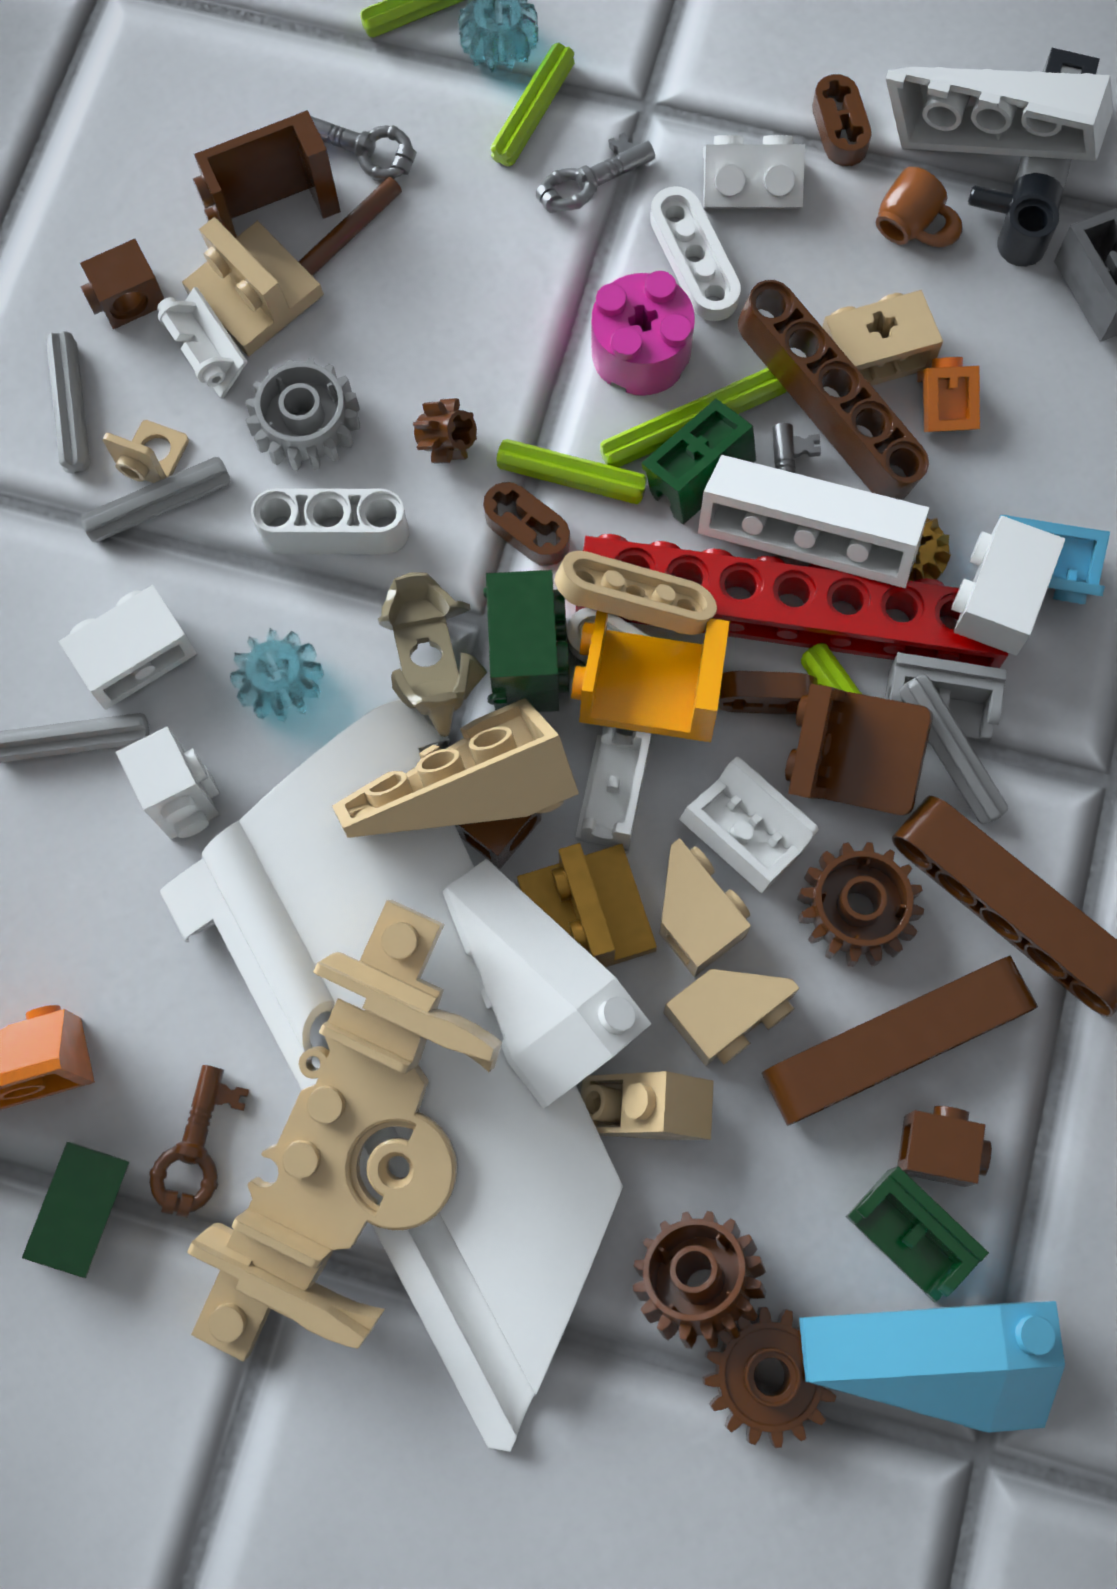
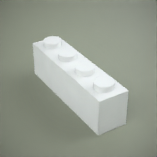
[698,455,930,588]

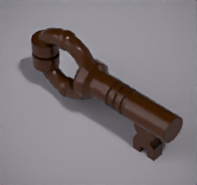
[149,1065,249,1218]

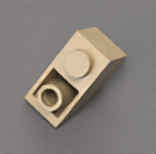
[659,838,751,977]
[663,969,799,1066]
[581,1071,714,1140]

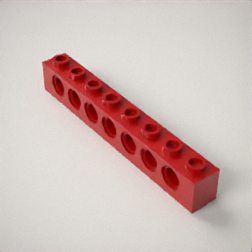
[576,534,1009,668]

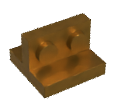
[517,843,657,967]

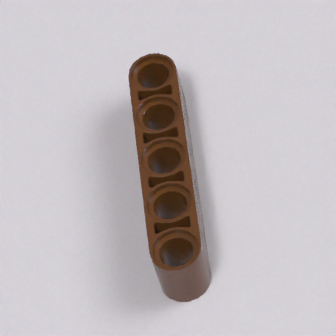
[738,280,929,500]
[892,795,1117,1017]
[761,955,1038,1126]

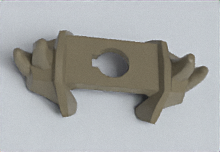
[378,572,487,737]

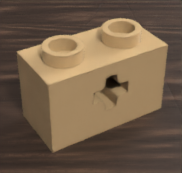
[822,290,943,394]

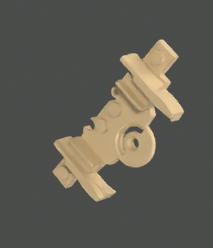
[187,900,502,1362]

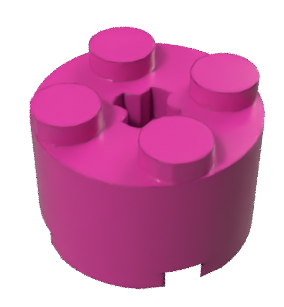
[591,271,695,396]

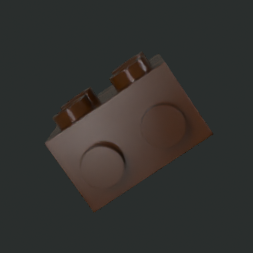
[785,684,933,815]

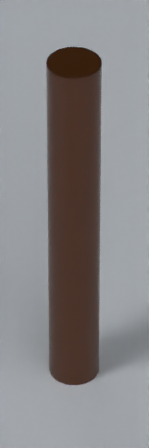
[298,177,402,276]

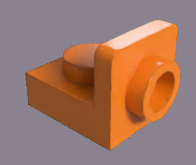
[917,357,980,432]

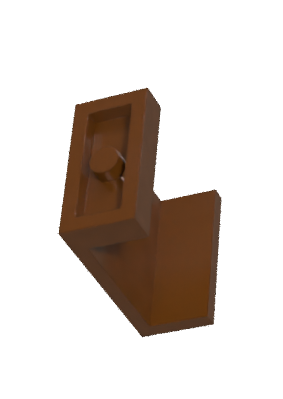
[192,110,341,238]

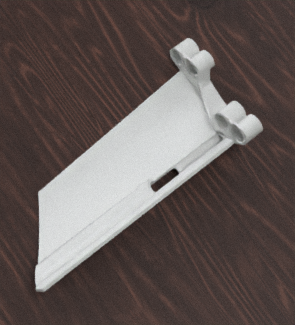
[160,699,623,1452]

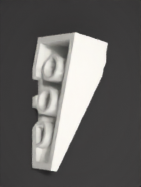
[442,859,651,1109]

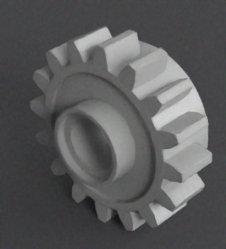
[246,358,360,471]

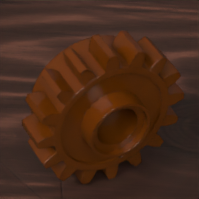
[797,842,924,967]
[633,1211,766,1349]
[702,1307,836,1448]

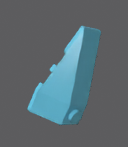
[799,1301,1065,1433]

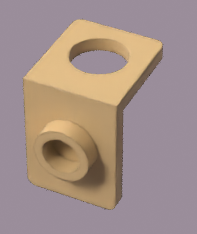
[102,420,189,483]

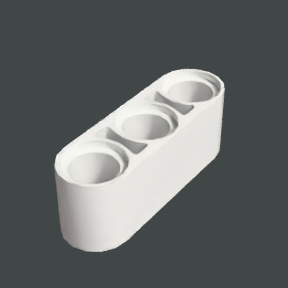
[251,488,409,555]

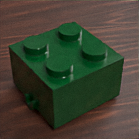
[483,570,569,712]

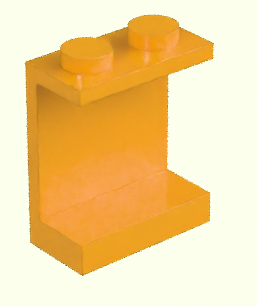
[571,610,730,743]

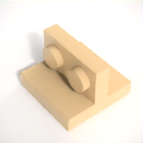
[182,217,324,357]

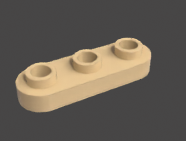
[555,551,717,635]

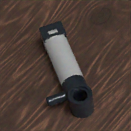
[968,47,1100,267]

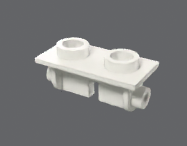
[157,287,247,398]

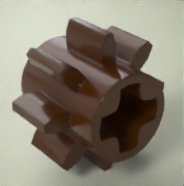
[413,398,477,464]

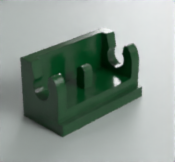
[641,398,756,525]
[22,1142,130,1278]
[845,1166,989,1302]

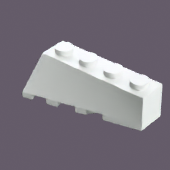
[885,67,1113,161]

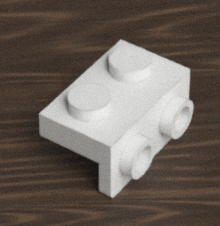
[703,135,805,209]
[679,757,819,893]

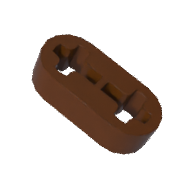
[812,74,872,166]
[483,482,570,566]
[718,671,818,714]

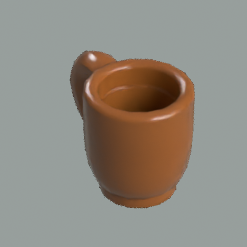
[875,167,962,247]

